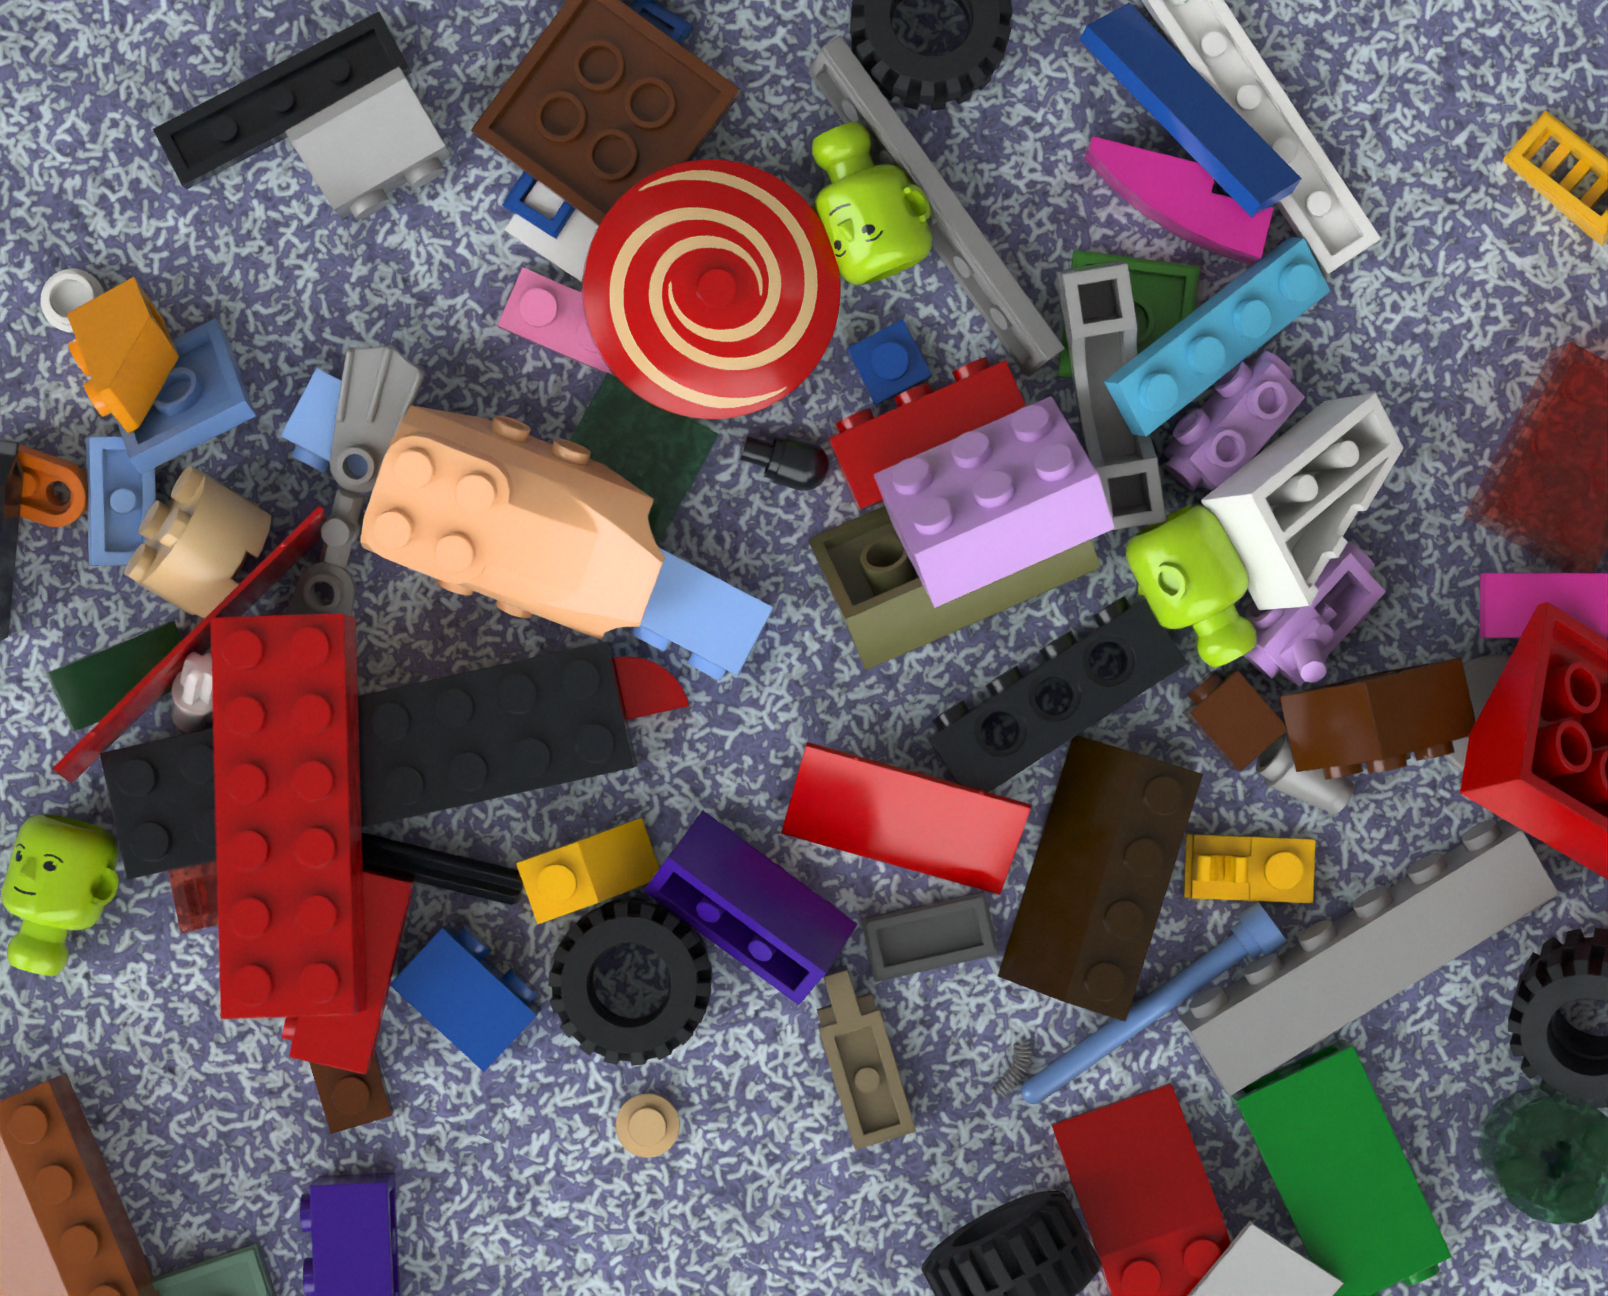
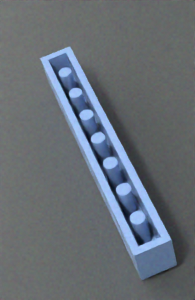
[281,368,774,681]

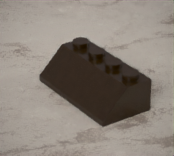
[997,735,1203,1022]

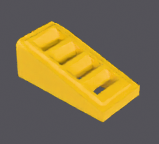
[1503,110,1608,246]

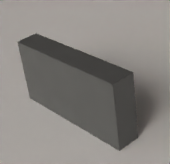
[861,891,999,982]

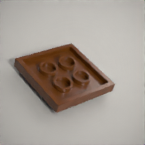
[471,0,741,226]

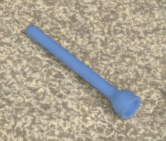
[1021,901,1288,1104]

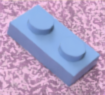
[86,437,156,566]

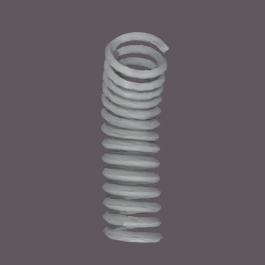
[992,1040,1032,1098]

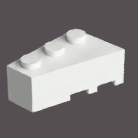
[1201,393,1403,610]

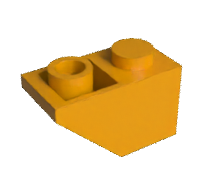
[67,277,179,434]

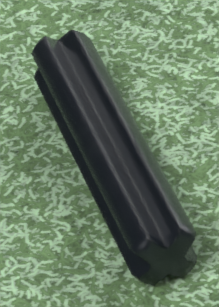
[362,833,524,905]

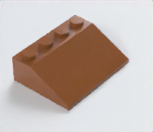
[0,1073,161,1296]

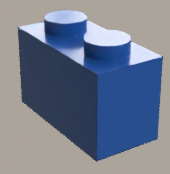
[390,923,542,1072]

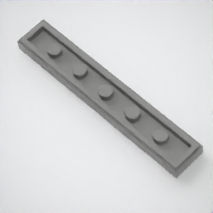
[808,35,1065,377]

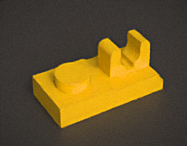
[1183,834,1316,903]

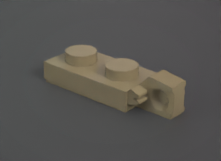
[817,965,916,1150]

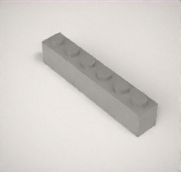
[1178,819,1559,1096]

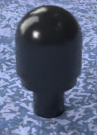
[739,434,829,491]

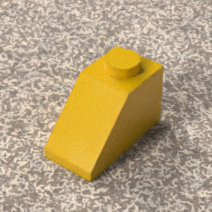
[516,817,660,925]

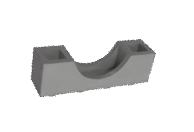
[1056,260,1167,531]

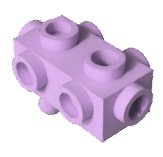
[1162,351,1305,491]
[1243,540,1386,686]

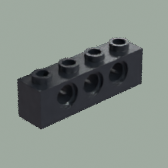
[927,596,1188,792]

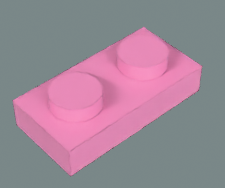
[497,267,615,378]

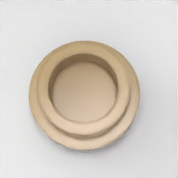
[616,1093,680,1158]

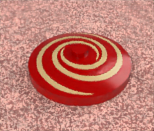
[582,159,841,419]

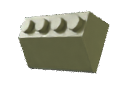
[808,506,1101,670]

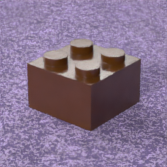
[1279,657,1476,780]

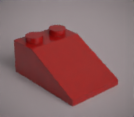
[1051,1083,1231,1296]

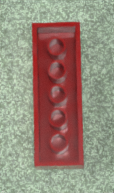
[210,613,366,1019]

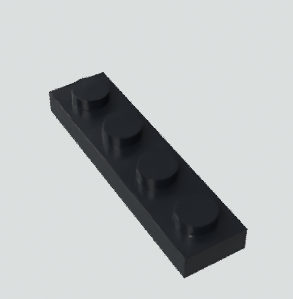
[153,12,412,189]

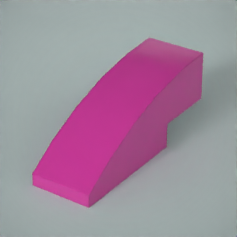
[1084,136,1274,266]

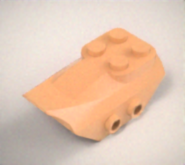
[360,405,665,640]

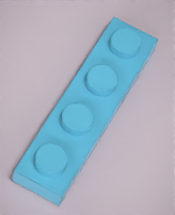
[1104,237,1330,437]

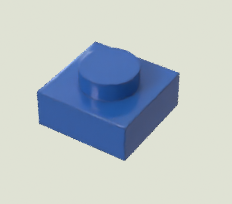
[846,319,932,406]

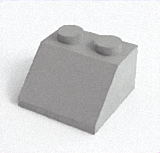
[285,67,452,220]

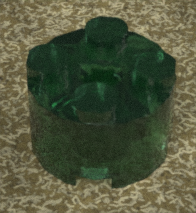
[1478,1085,1608,1225]

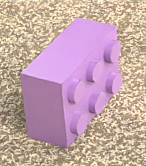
[873,396,1115,608]

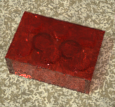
[1464,341,1608,573]

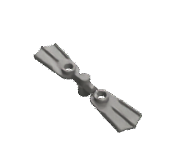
[285,344,425,616]

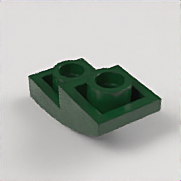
[46,621,182,731]

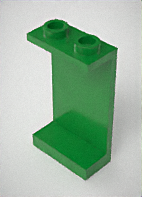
[1230,1039,1452,1296]

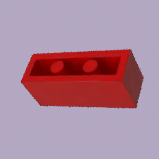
[828,357,1026,512]
[282,869,415,1075]

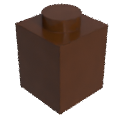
[1182,670,1287,771]

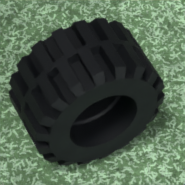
[850,0,1013,111]
[548,898,713,1066]
[1508,928,1608,1108]
[921,1191,1101,1296]

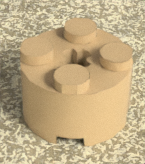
[124,466,272,618]

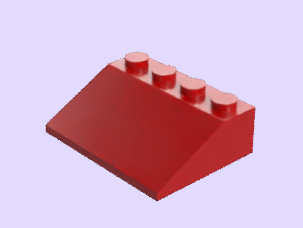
[1460,602,1608,880]

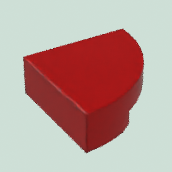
[613,656,690,720]

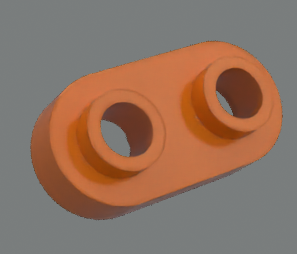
[4,439,88,527]

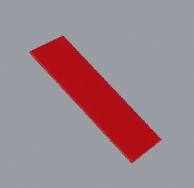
[52,506,326,784]

